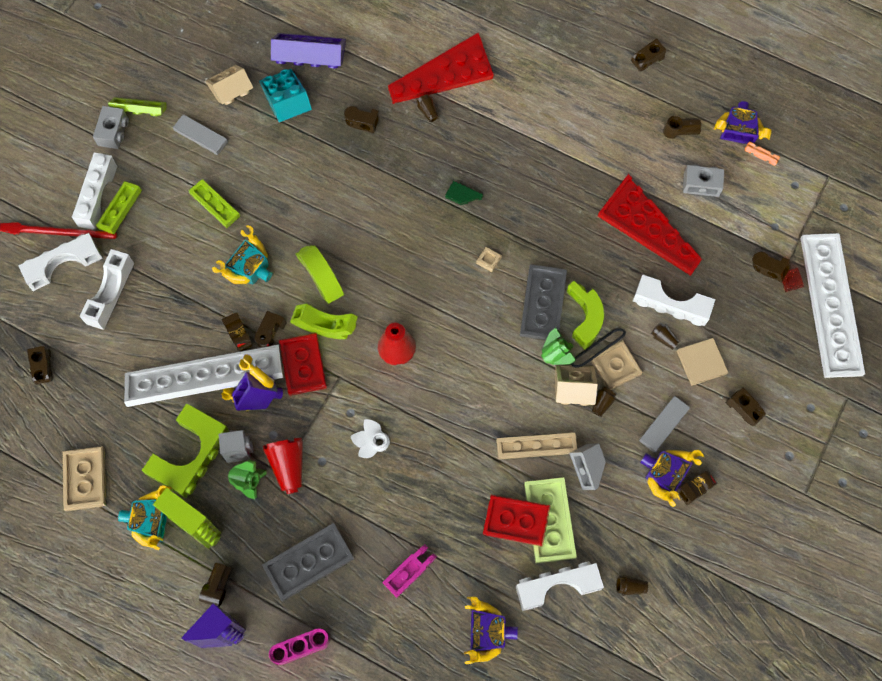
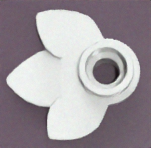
[351,419,390,458]

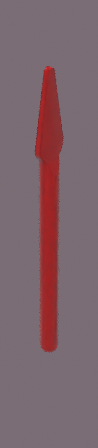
[0,222,117,239]

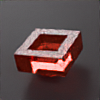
[782,268,804,292]

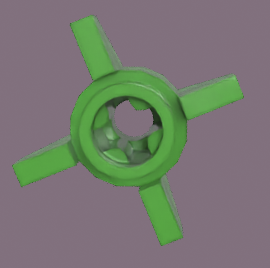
[541,328,576,365]
[228,460,266,499]

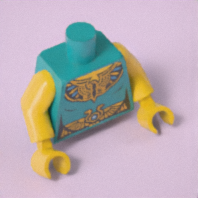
[212,225,273,284]
[118,485,172,550]

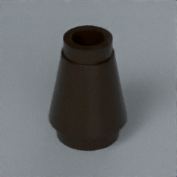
[416,94,439,122]
[650,322,680,350]
[591,387,617,417]
[616,575,648,596]

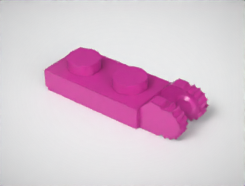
[382,544,437,598]

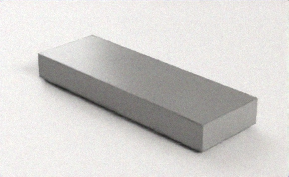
[173,114,228,155]
[639,396,690,453]

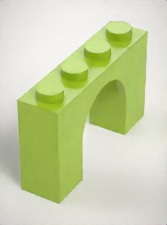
[142,404,230,498]
[153,488,221,549]

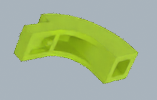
[295,245,344,304]
[567,281,604,350]
[290,303,358,339]

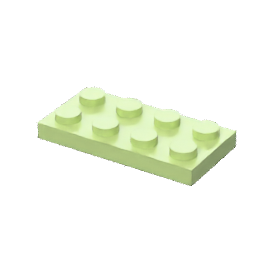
[524,477,577,563]

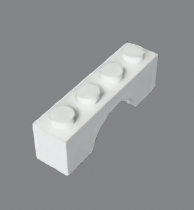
[72,153,117,230]
[18,233,103,291]
[80,249,134,330]
[633,275,715,326]
[516,561,604,611]

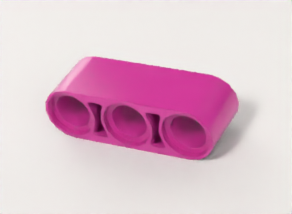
[269,628,330,665]

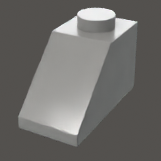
[570,443,606,490]

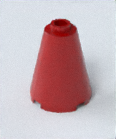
[378,323,416,365]
[263,438,303,494]

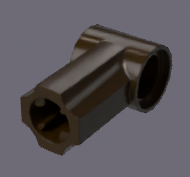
[663,116,701,139]
[199,563,233,607]

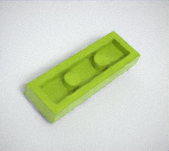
[108,97,167,116]
[189,179,240,228]
[96,181,142,234]

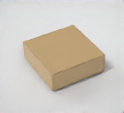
[476,247,502,272]

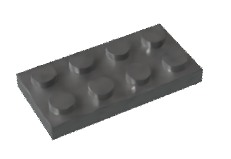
[520,264,567,340]
[262,523,354,602]

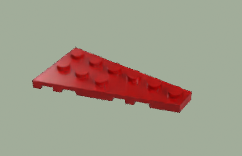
[388,33,494,104]
[598,173,702,276]

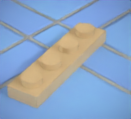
[496,433,577,459]

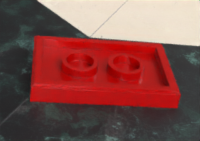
[279,333,327,396]
[483,495,550,547]

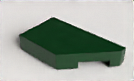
[445,181,483,205]

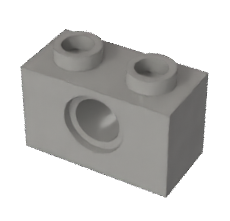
[93,106,129,149]
[683,165,724,197]
[219,430,254,463]

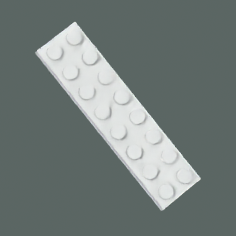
[800,233,865,378]
[124,345,283,407]

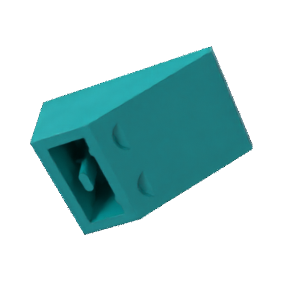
[259,69,312,122]

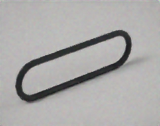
[571,328,626,368]

